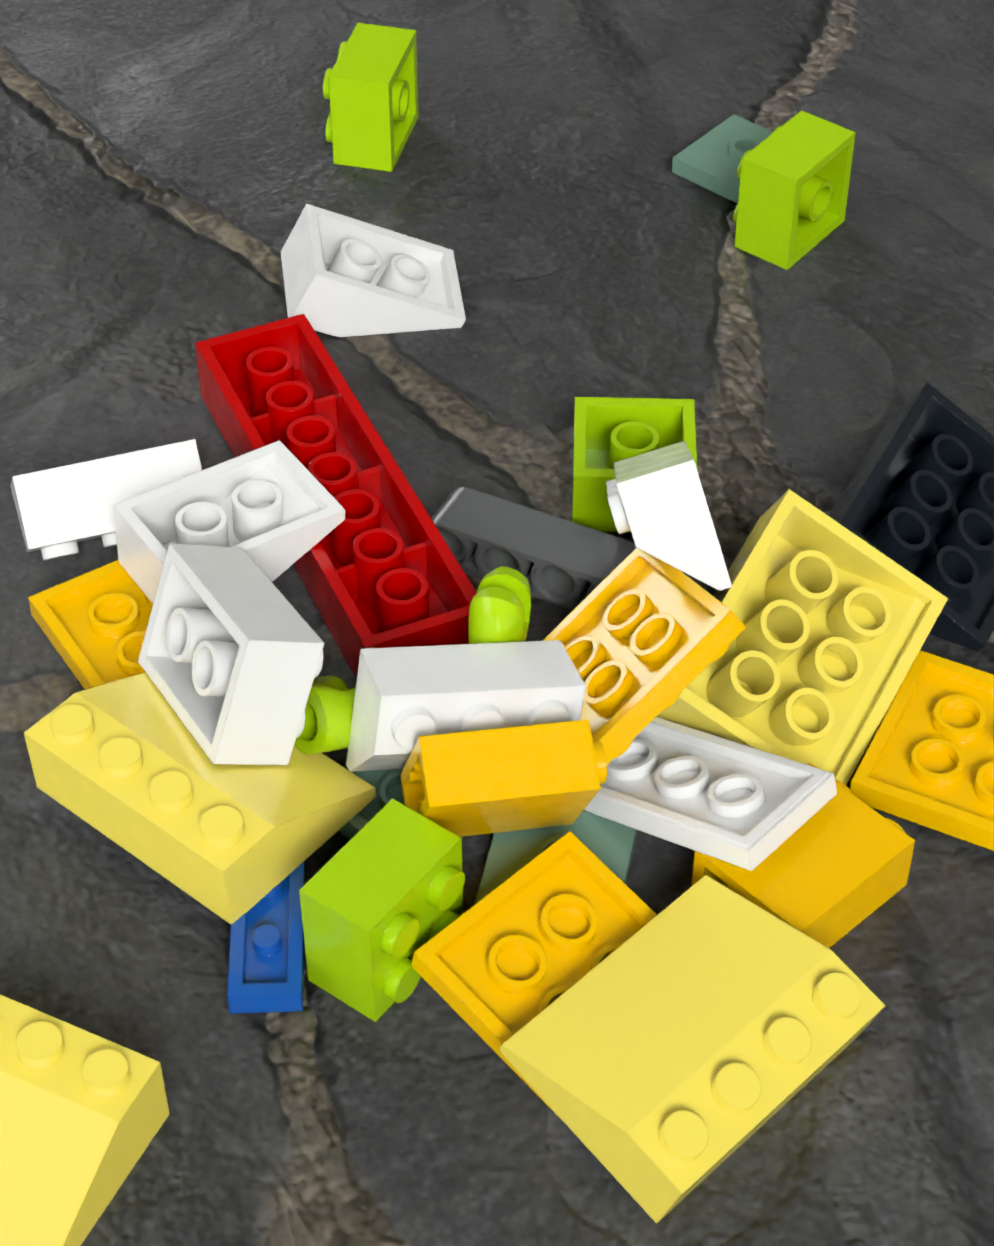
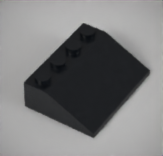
[828,382,994,652]

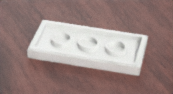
[584,717,837,871]

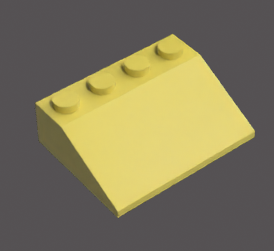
[656,489,948,785]
[24,672,376,924]
[499,875,886,1224]
[0,995,170,1246]

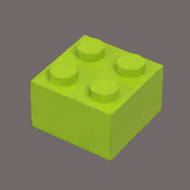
[323,23,419,172]
[733,110,856,270]
[572,397,697,532]
[299,798,465,1022]

